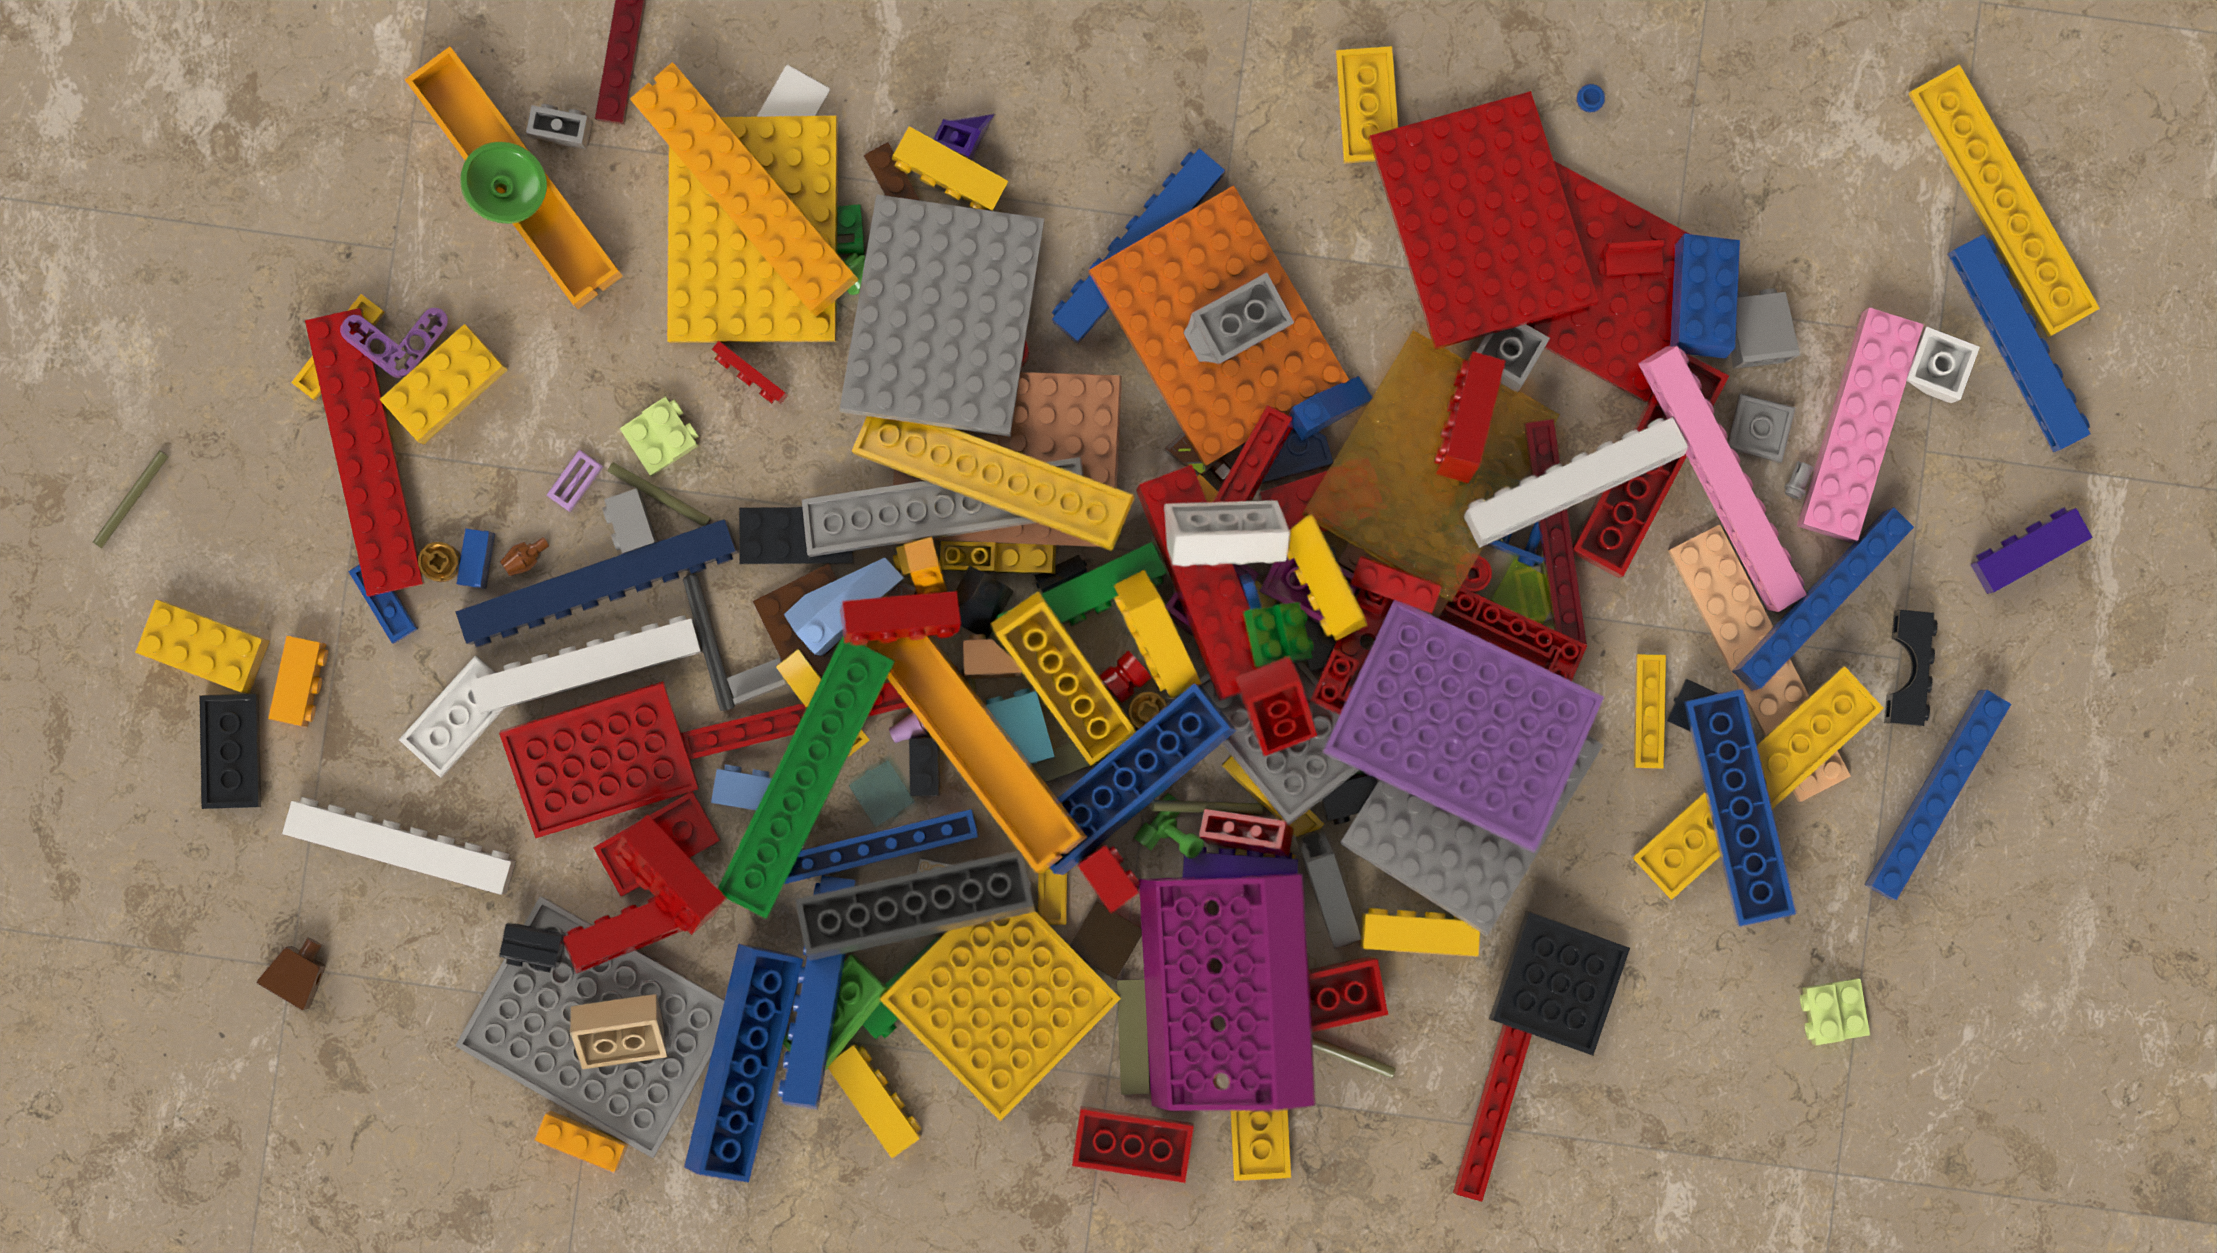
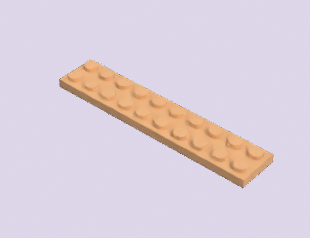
[1668,524,1851,802]

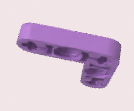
[340,308,448,378]

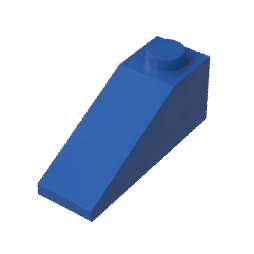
[1289,376,1374,441]

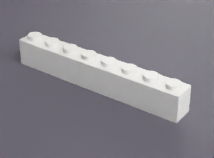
[1464,417,1688,548]
[470,615,702,714]
[282,797,516,895]

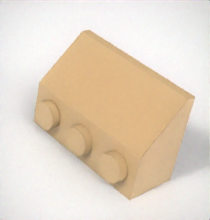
[571,994,667,1070]

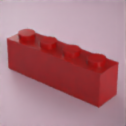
[840,591,961,645]
[563,896,683,974]

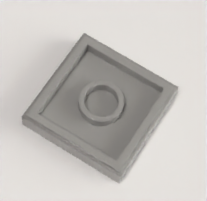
[1727,394,1796,463]

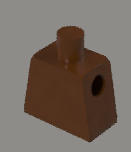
[256,937,326,1010]

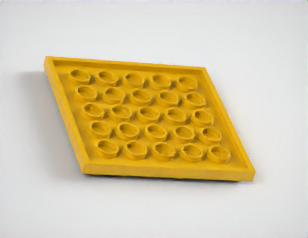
[879,911,1121,1121]

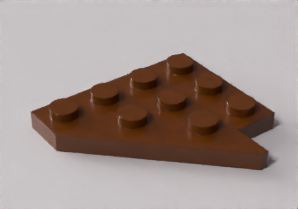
[753,564,842,678]

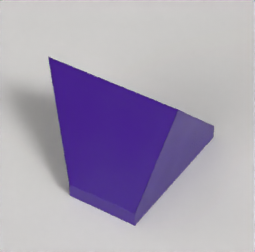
[933,114,995,161]

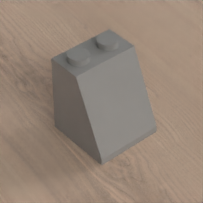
[1731,288,1800,369]

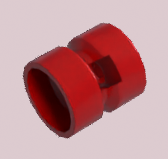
[1451,555,1492,593]
[1099,650,1152,703]

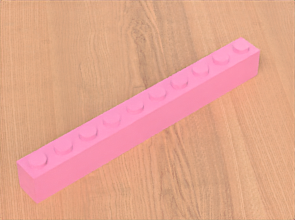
[1638,346,1807,612]

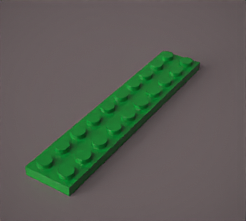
[717,637,895,919]

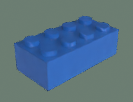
[1670,233,1740,359]

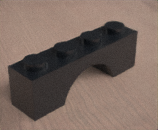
[1884,609,1938,726]

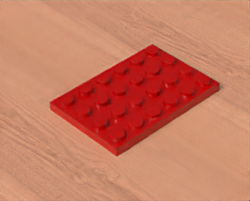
[499,681,699,839]

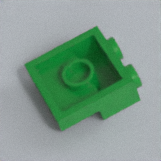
[1243,602,1313,668]

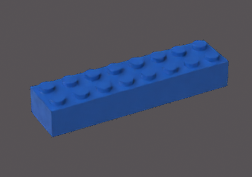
[1050,683,1237,875]
[1684,689,1796,927]
[684,943,803,1183]

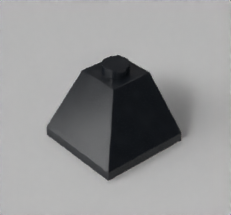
[956,565,1014,639]

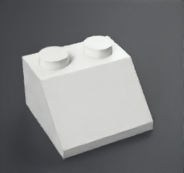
[1906,327,1980,403]

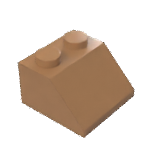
[963,635,1022,679]

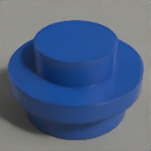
[1576,84,1605,113]

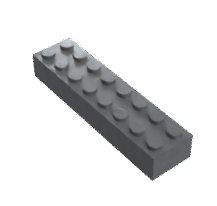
[795,851,1035,961]

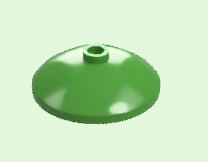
[460,142,547,224]

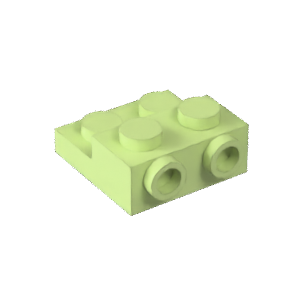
[619,397,699,477]
[1800,978,1870,1045]

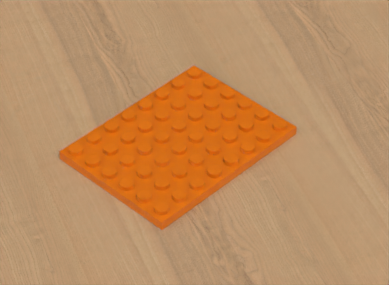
[1088,185,1349,467]

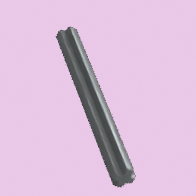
[683,574,735,711]

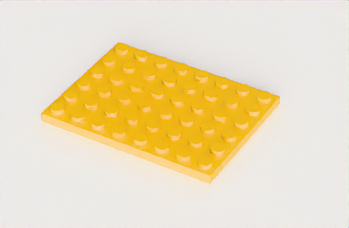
[667,116,838,343]

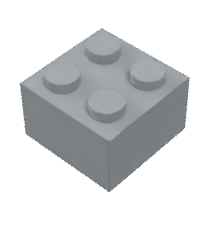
[1476,324,1550,393]

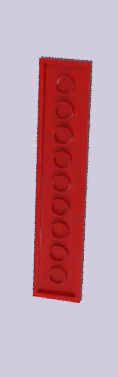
[305,308,424,597]

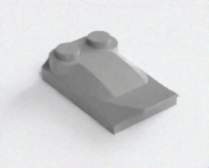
[1183,273,1294,364]

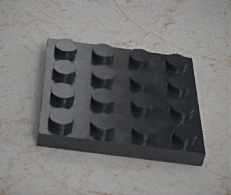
[1489,911,1630,1056]

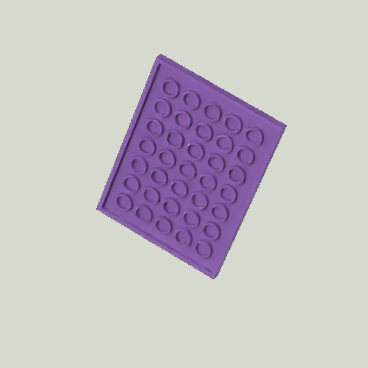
[1323,600,1604,852]

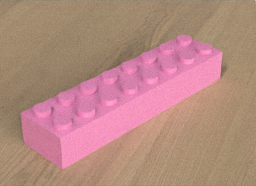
[1797,308,1924,543]

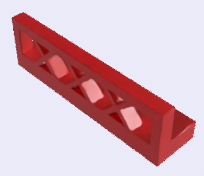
[1212,405,1293,503]

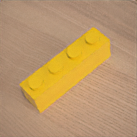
[892,126,1008,211]
[828,1043,922,1159]

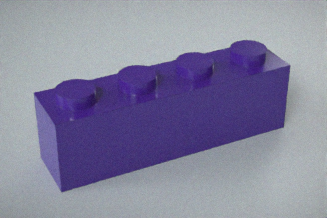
[1970,507,2093,594]
[1182,847,1298,879]

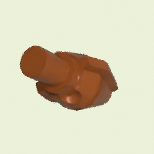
[500,537,549,576]

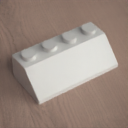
[1164,500,1290,566]

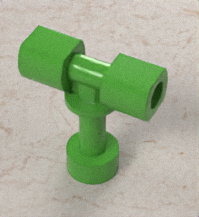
[1133,793,1204,859]

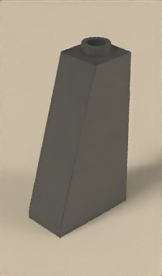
[1295,828,1361,948]

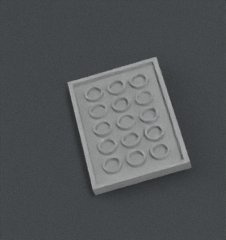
[1199,662,1360,825]

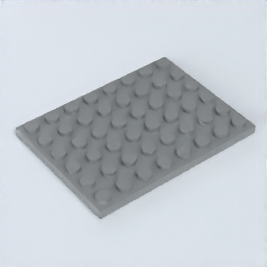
[840,194,1044,437]
[1340,735,1603,936]
[455,896,725,1158]

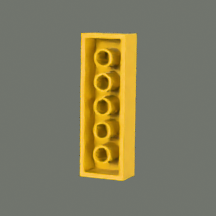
[991,591,1137,766]

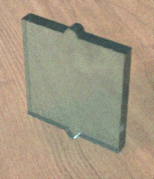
[849,760,915,827]

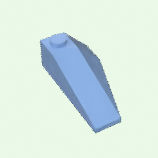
[784,558,905,656]

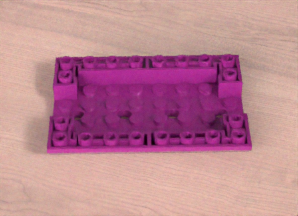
[1139,874,1316,1111]

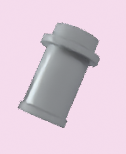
[1784,461,1814,500]

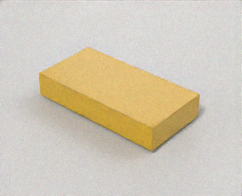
[1038,868,1067,925]

